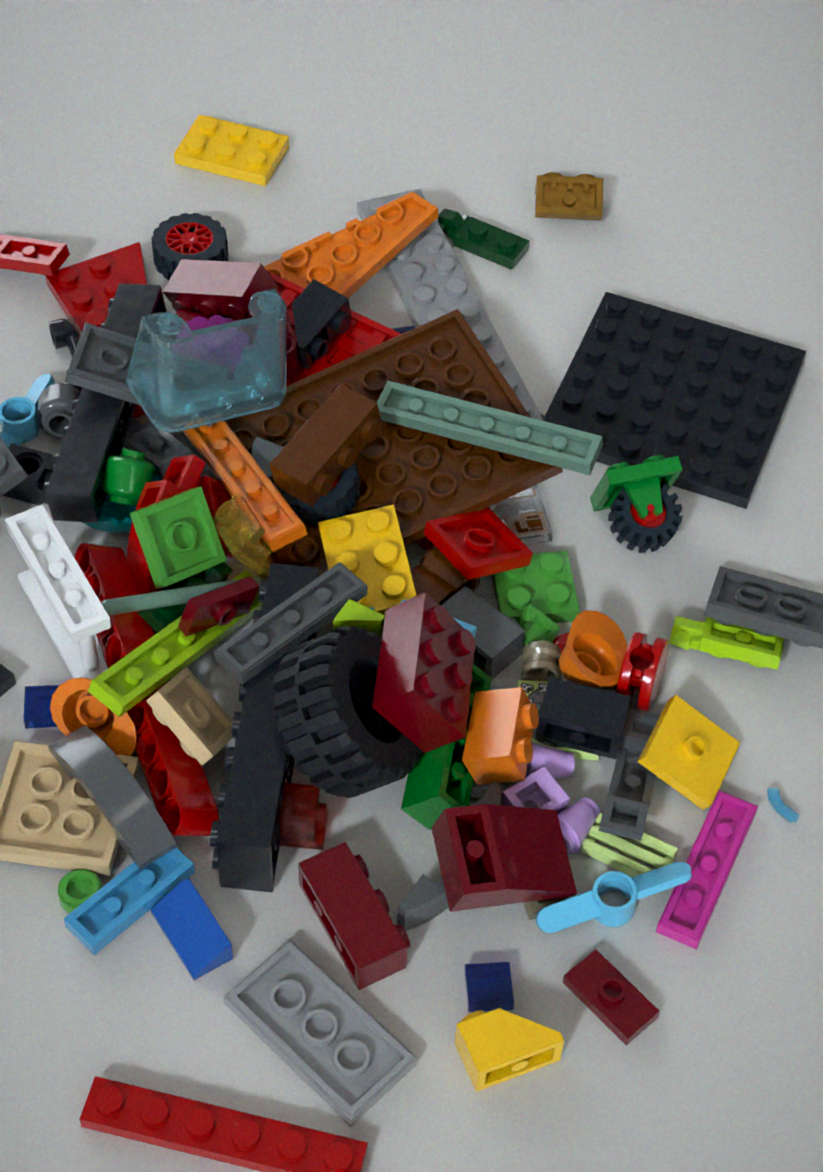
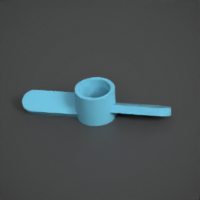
[0,373,55,448]
[536,862,692,933]

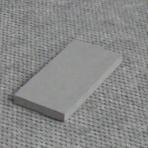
[224,939,417,1126]

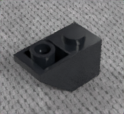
[292,279,352,369]

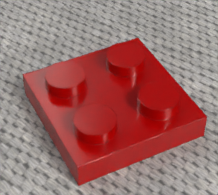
[424,507,533,580]

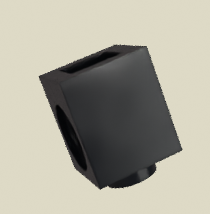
[2,443,54,506]

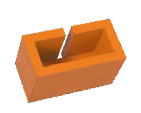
[462,687,539,785]

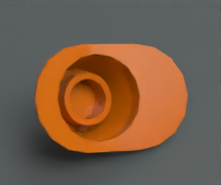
[559,610,627,689]
[50,677,137,756]

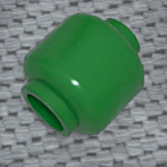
[102,449,156,506]

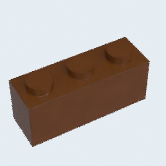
[269,383,382,507]

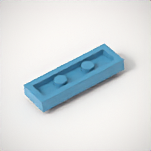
[63,848,195,955]

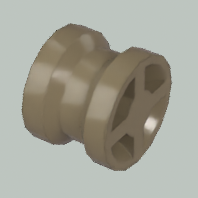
[521,641,562,682]

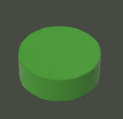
[57,869,102,913]

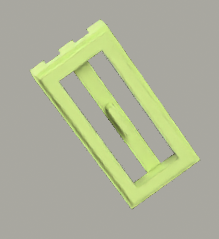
[580,813,678,877]

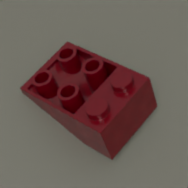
[431,804,577,912]

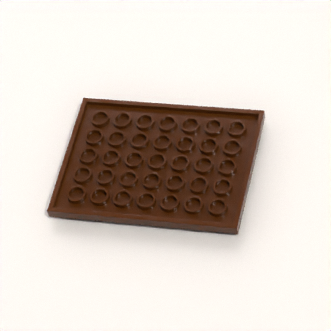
[221,309,563,576]

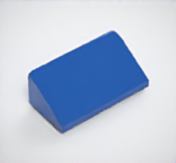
[151,878,233,980]

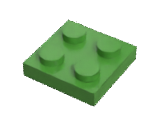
[130,486,227,589]
[492,551,580,625]

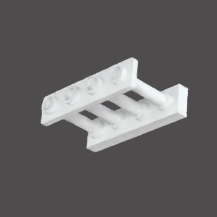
[5,504,111,680]

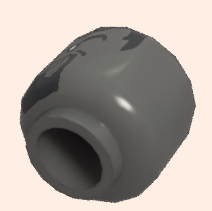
[37,383,81,438]

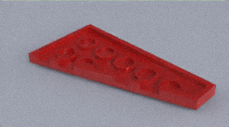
[45,242,155,418]

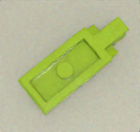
[669,616,784,670]

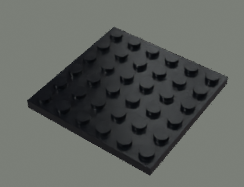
[542,292,806,509]

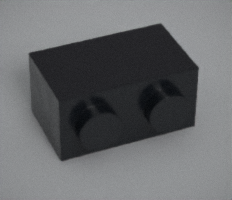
[535,677,631,760]

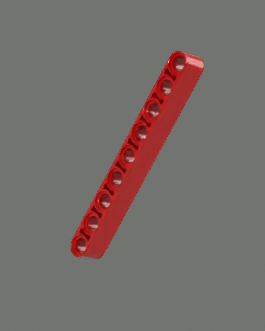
[74,543,218,836]

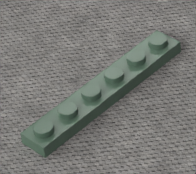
[377,381,603,475]

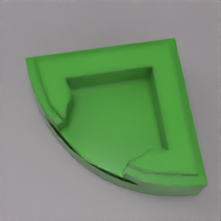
[520,603,561,645]

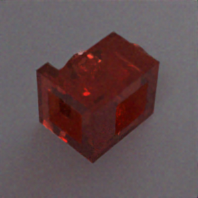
[280,782,329,850]

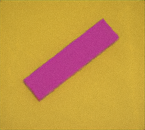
[656,790,758,950]

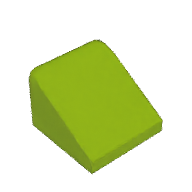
[333,599,385,641]

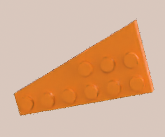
[261,191,439,298]

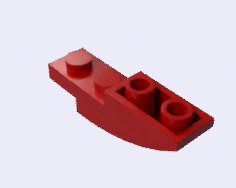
[126,454,206,594]

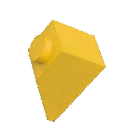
[454,1008,564,1092]

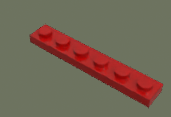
[79,1076,368,1172]

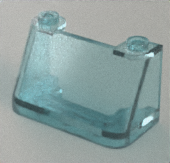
[125,289,287,433]

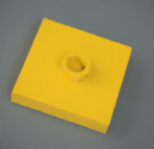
[637,695,740,810]

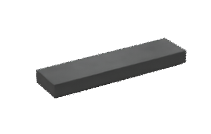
[214,562,368,685]

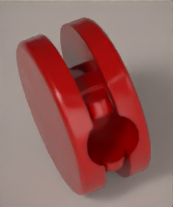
[616,632,669,712]

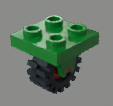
[590,455,683,553]

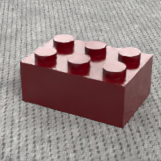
[372,592,476,753]

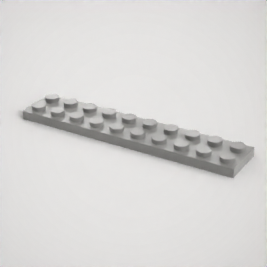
[357,189,543,420]

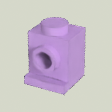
[501,766,570,814]

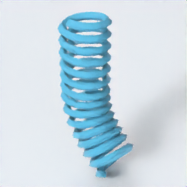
[767,788,799,823]

